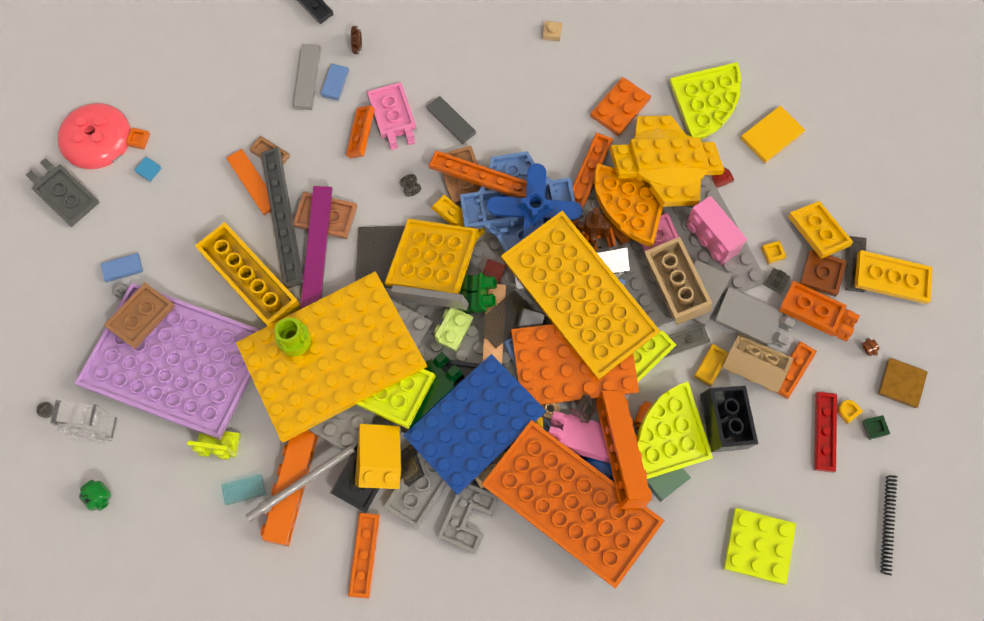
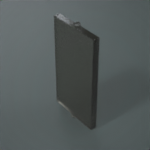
[474,290,532,349]

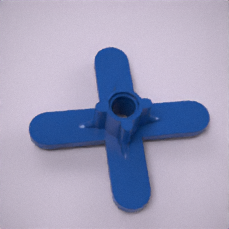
[487,163,582,239]

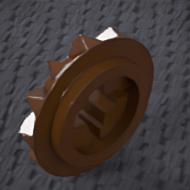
[351,26,362,55]

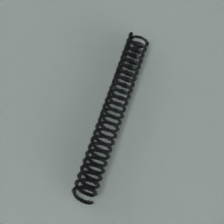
[880,475,898,576]

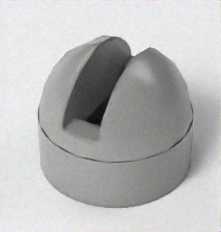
[112,283,128,299]

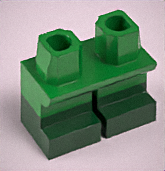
[459,273,497,314]

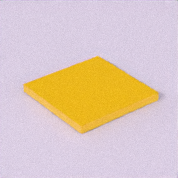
[385,219,479,294]

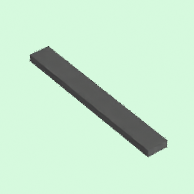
[261,147,304,289]

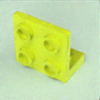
[187,431,241,460]

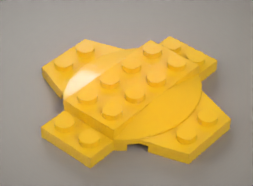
[610,115,724,207]

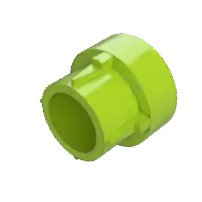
[274,317,312,357]

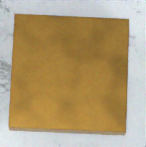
[878,358,928,408]

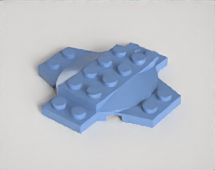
[460,151,575,252]

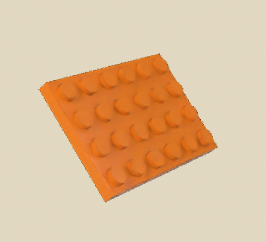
[511,324,639,405]

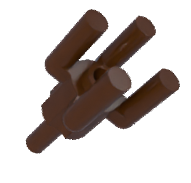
[575,207,610,249]

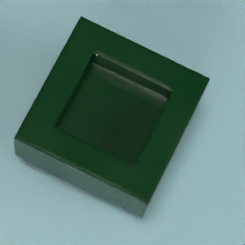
[862,415,890,440]

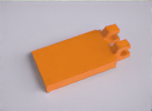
[779,280,860,342]

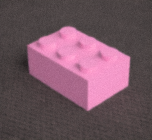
[686,196,747,265]

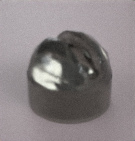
[36,402,55,418]

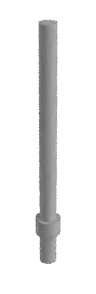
[245,445,355,522]

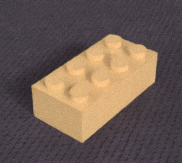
[644,237,712,325]

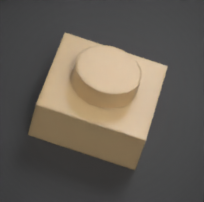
[543,21,562,41]

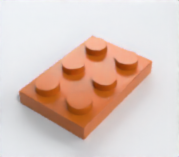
[590,77,651,136]

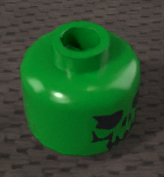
[79,480,111,511]

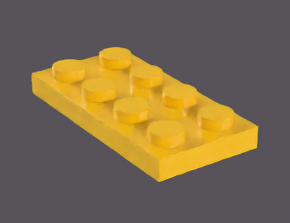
[855,250,933,304]

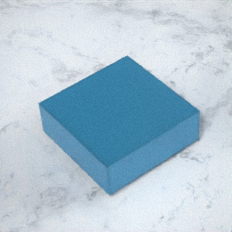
[134,157,162,182]

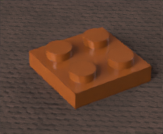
[800,249,847,297]

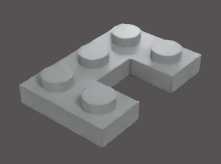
[438,484,499,555]

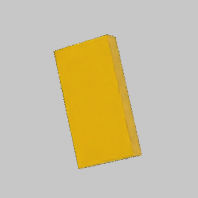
[694,343,729,387]

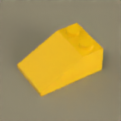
[355,424,401,489]

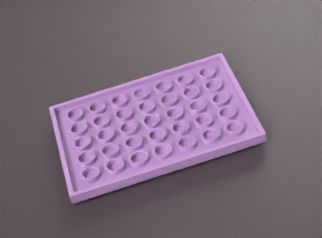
[75,283,260,440]

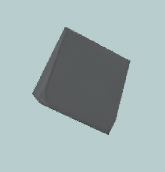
[517,308,545,328]

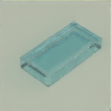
[221,474,266,505]

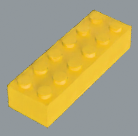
[195,222,300,327]

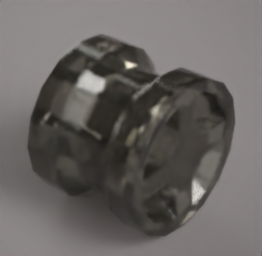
[399,174,421,197]

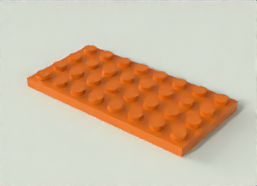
[481,420,665,589]

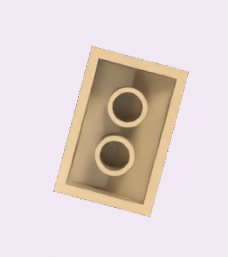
[723,334,794,393]

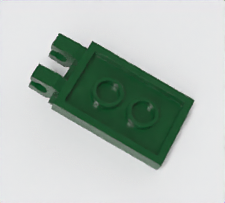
[409,351,463,429]

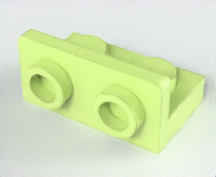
[434,308,474,352]

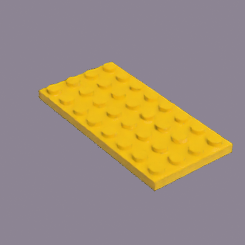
[501,211,661,380]

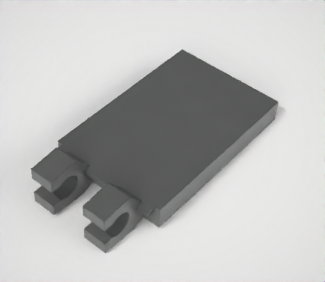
[26,158,100,227]

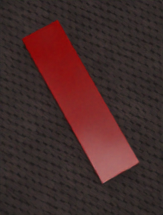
[814,392,837,473]

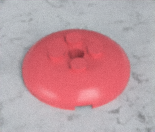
[57,103,131,169]

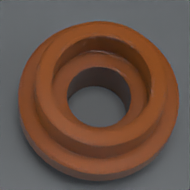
[862,338,880,357]

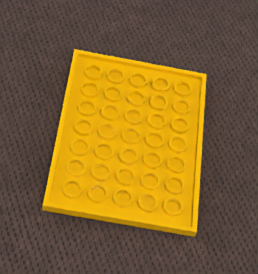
[236,271,427,443]

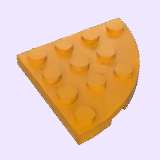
[594,163,663,247]

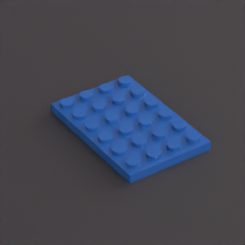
[403,354,546,495]

